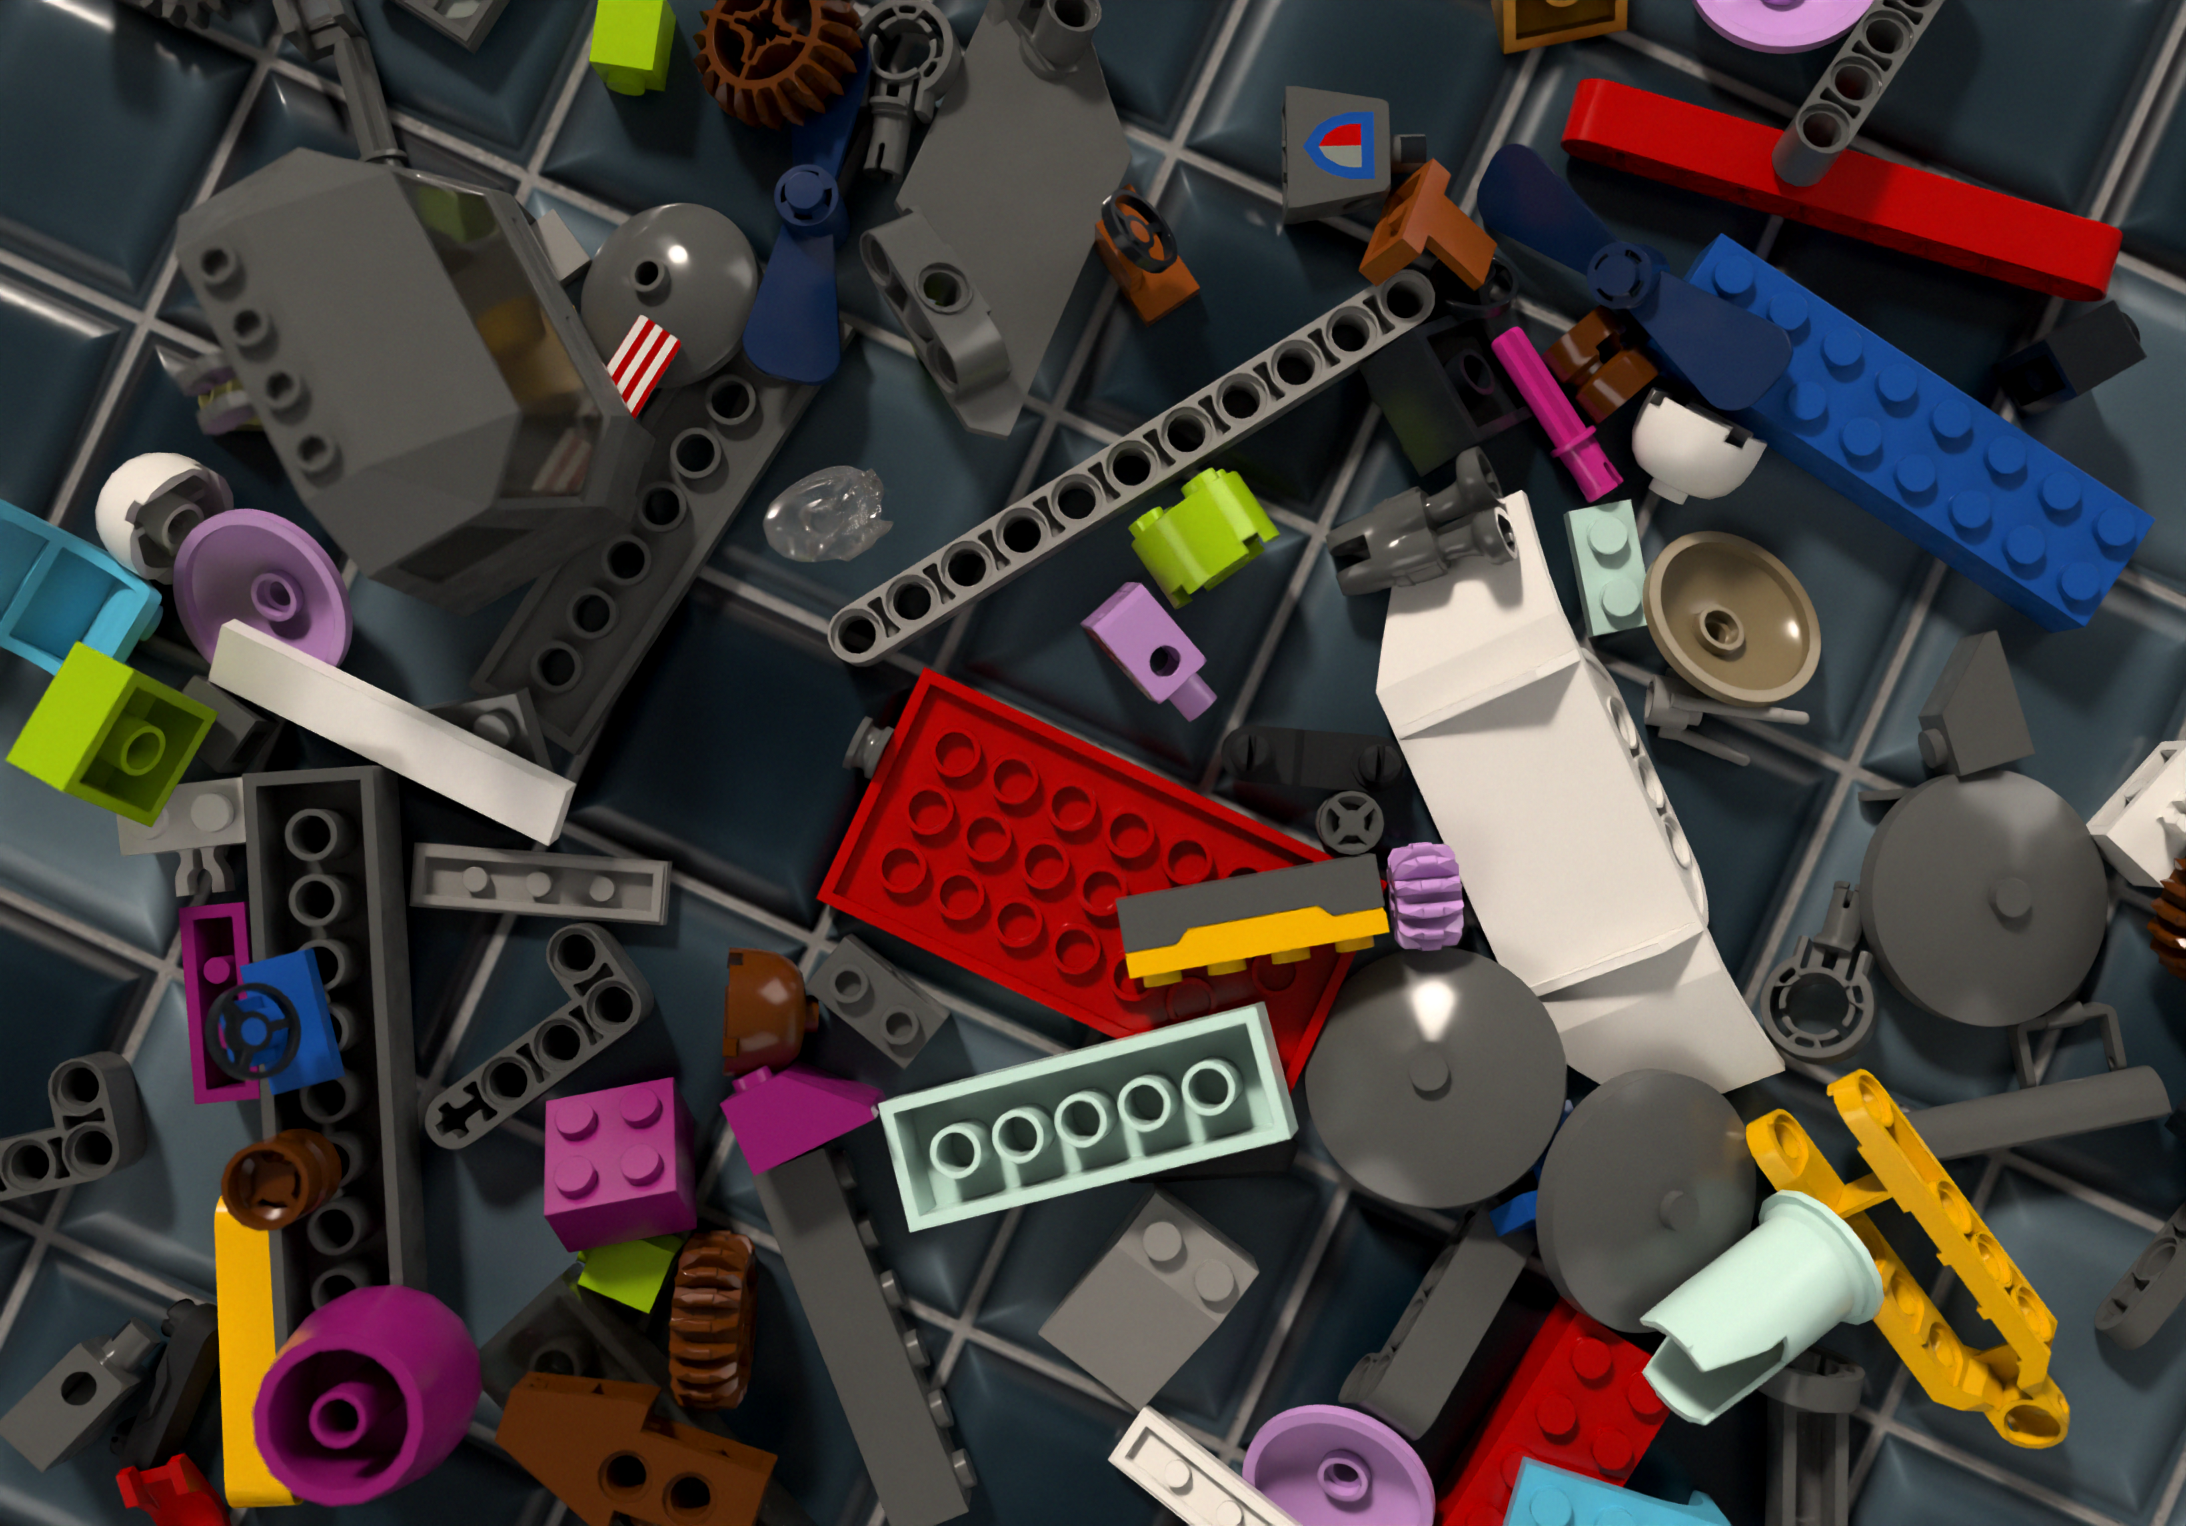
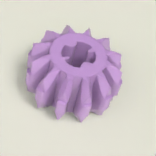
[1386,842,1464,952]

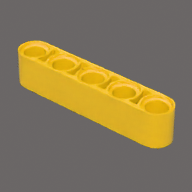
[214,1195,304,1508]

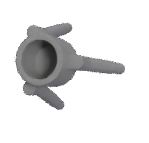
[1643,668,1809,766]

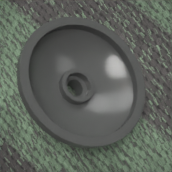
[581,203,762,389]

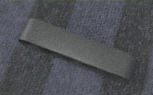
[1772,0,1945,187]

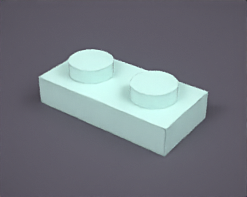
[1563,499,1648,638]

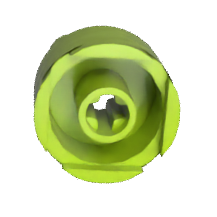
[1128,467,1281,610]

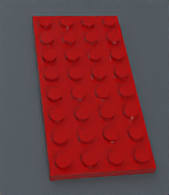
[816,667,1388,1095]

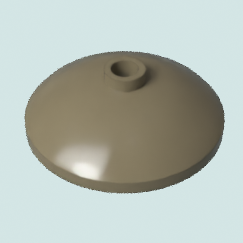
[1643,531,1821,708]

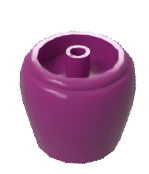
[252,1284,483,1506]

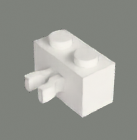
[2086,740,2186,888]
[117,777,246,897]

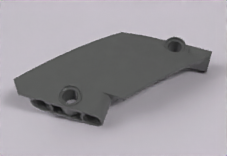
[859,0,1133,441]

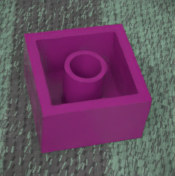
[544,1077,697,1253]

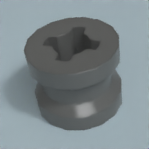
[1315,791,1384,855]

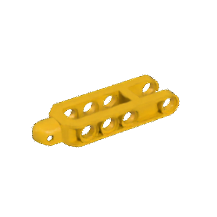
[1746,1069,2070,1449]

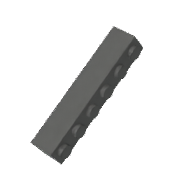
[751,1140,978,1526]

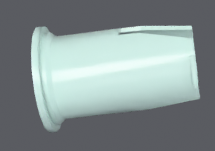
[1639,1189,1884,1426]

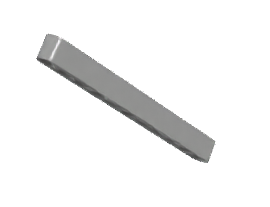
[827,269,1435,667]

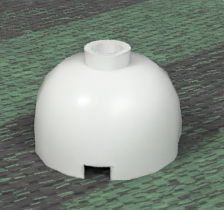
[1632,387,1768,505]
[95,453,234,585]

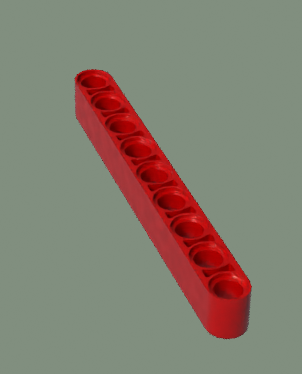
[1560,78,2123,302]

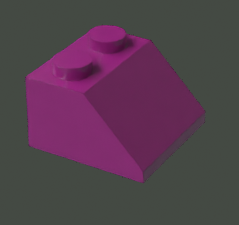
[720,1060,887,1176]

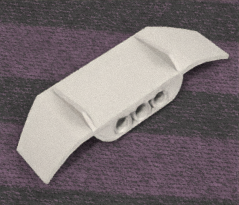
[1376,490,1785,1094]

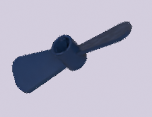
[742,38,872,386]
[1477,143,1793,411]

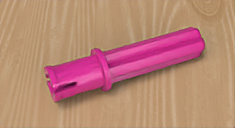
[1491,326,1624,503]

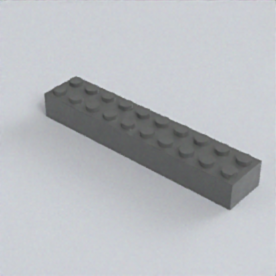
[242,765,429,1355]

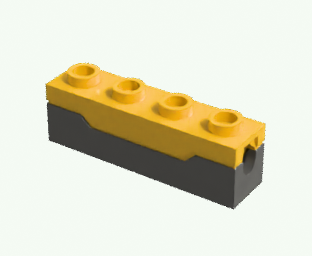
[1115,853,1389,987]

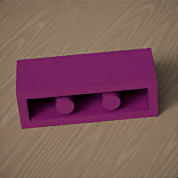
[179,901,261,1104]

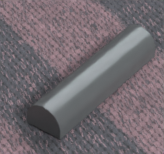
[1903,1065,2172,1162]

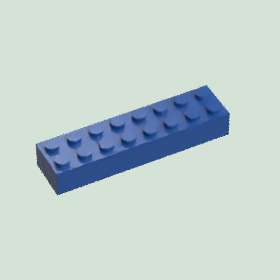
[1640,233,2156,633]

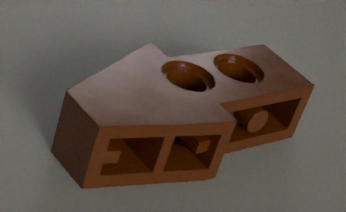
[494,1371,778,1526]

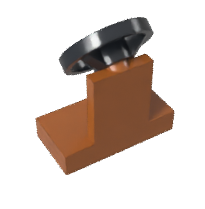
[1358,158,1519,319]
[1092,183,1200,328]

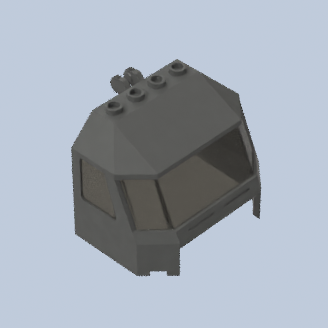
[174,147,656,618]

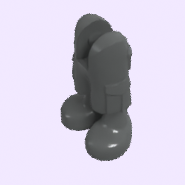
[1325,446,1518,596]

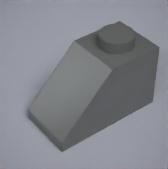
[1918,630,2035,777]

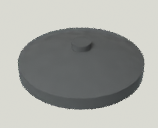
[1859,769,2108,1027]
[1305,947,1568,1209]
[1536,1069,1756,1333]

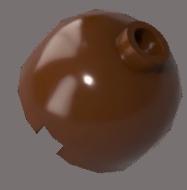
[722,947,819,1077]

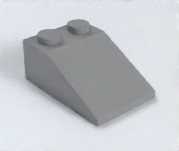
[1038,1183,1260,1411]

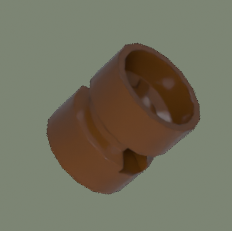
[1540,304,1662,425]
[221,1128,342,1231]

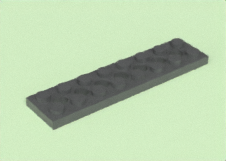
[467,268,856,756]

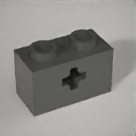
[804,932,951,1070]

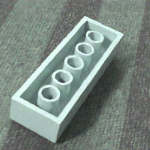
[878,1001,1299,1232]

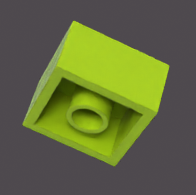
[5,640,219,828]

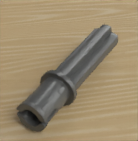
[333,37,409,168]

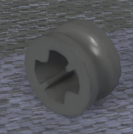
[842,716,895,780]

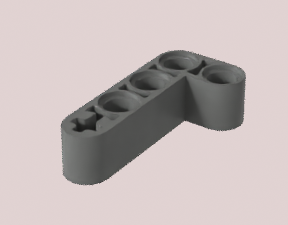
[425,922,654,1149]
[0,1052,147,1201]
[1338,1196,1538,1441]

